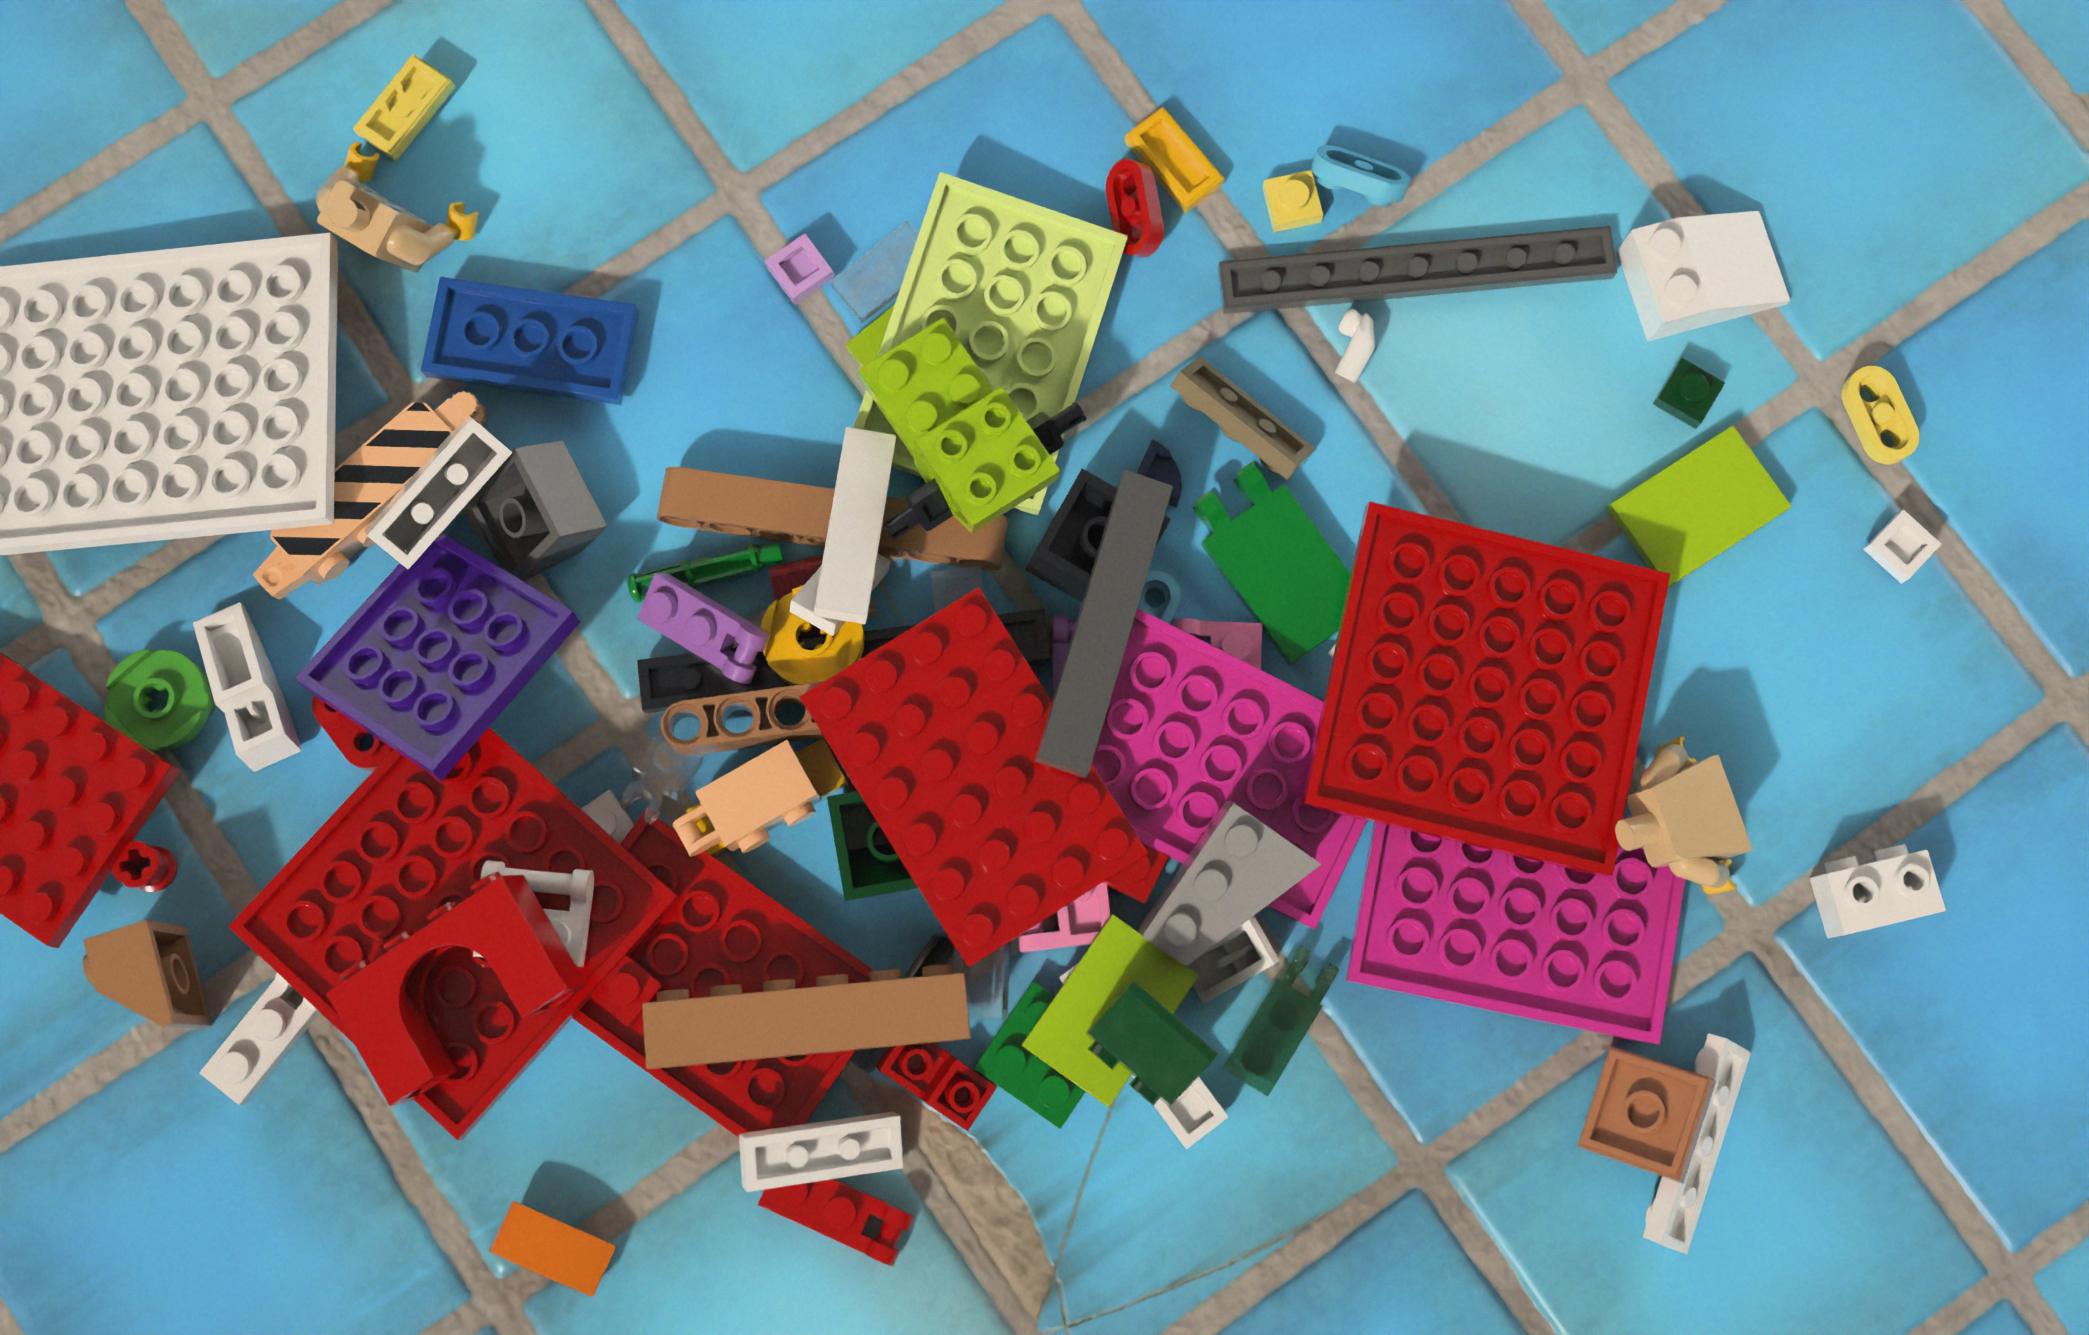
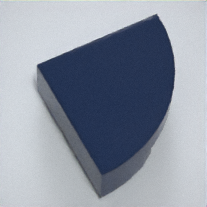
[1137,439,1182,508]

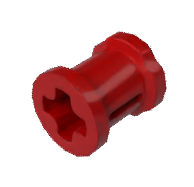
[112,841,178,892]

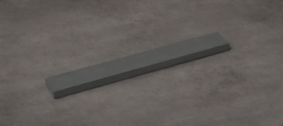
[1218,226,1617,314]

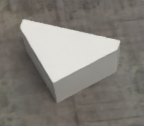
[1187,916,1280,1004]

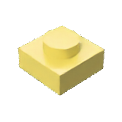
[1262,170,1323,232]

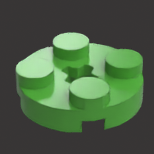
[103,649,216,753]

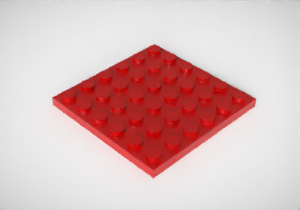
[1301,501,1670,877]
[228,727,680,1140]

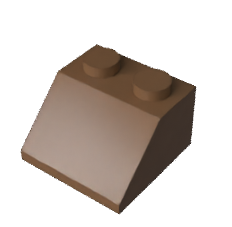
[83,919,212,1029]

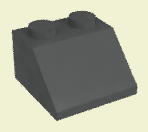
[468,440,608,581]

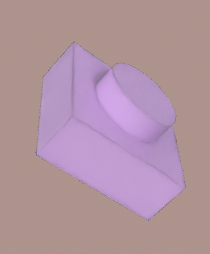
[765,233,835,305]

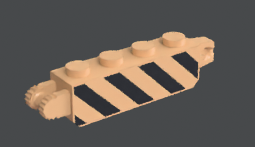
[253,390,488,600]

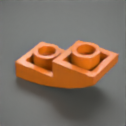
[488,1200,616,1297]

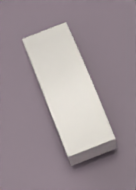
[193,602,302,772]

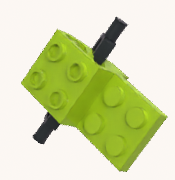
[858,318,1087,541]

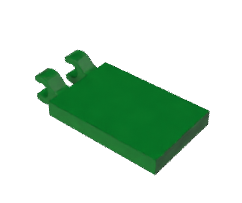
[1193,462,1351,666]

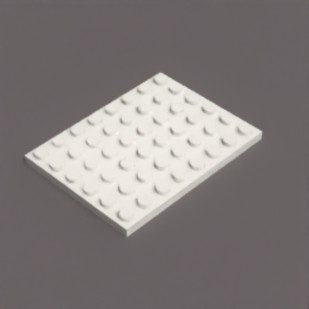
[0,232,338,556]

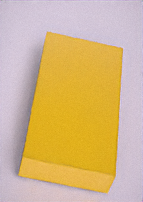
[1125,107,1225,214]

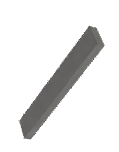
[1034,469,1173,778]

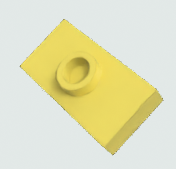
[353,54,456,162]

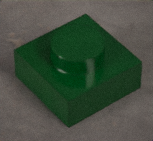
[1653,358,1725,429]

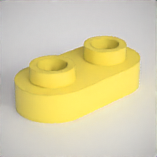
[1841,366,1919,465]

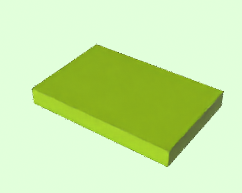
[1606,425,1792,588]
[1021,914,1200,1108]

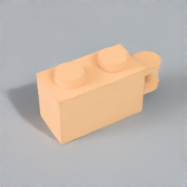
[672,740,822,857]

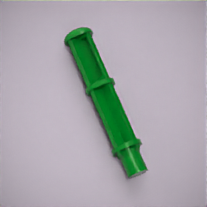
[627,541,784,603]

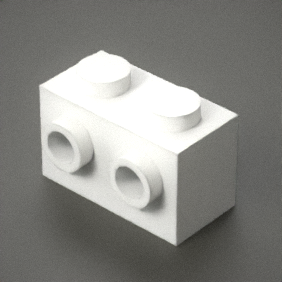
[1809,844,1946,938]

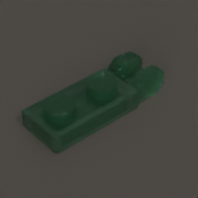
[1222,945,1339,1097]

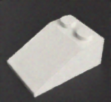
[1617,211,1790,342]

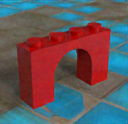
[326,872,587,1106]

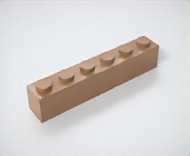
[642,964,972,1069]

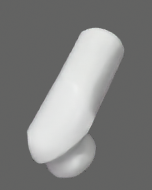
[1334,309,1375,383]

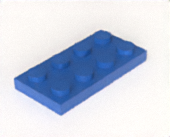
[421,277,639,405]

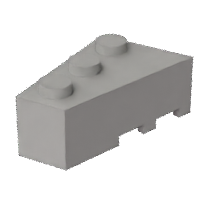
[1137,801,1322,967]

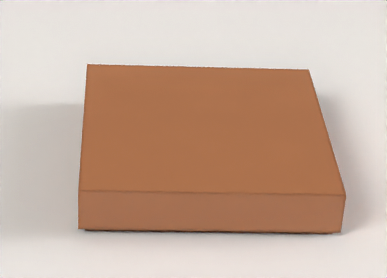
[1577,1046,1716,1184]

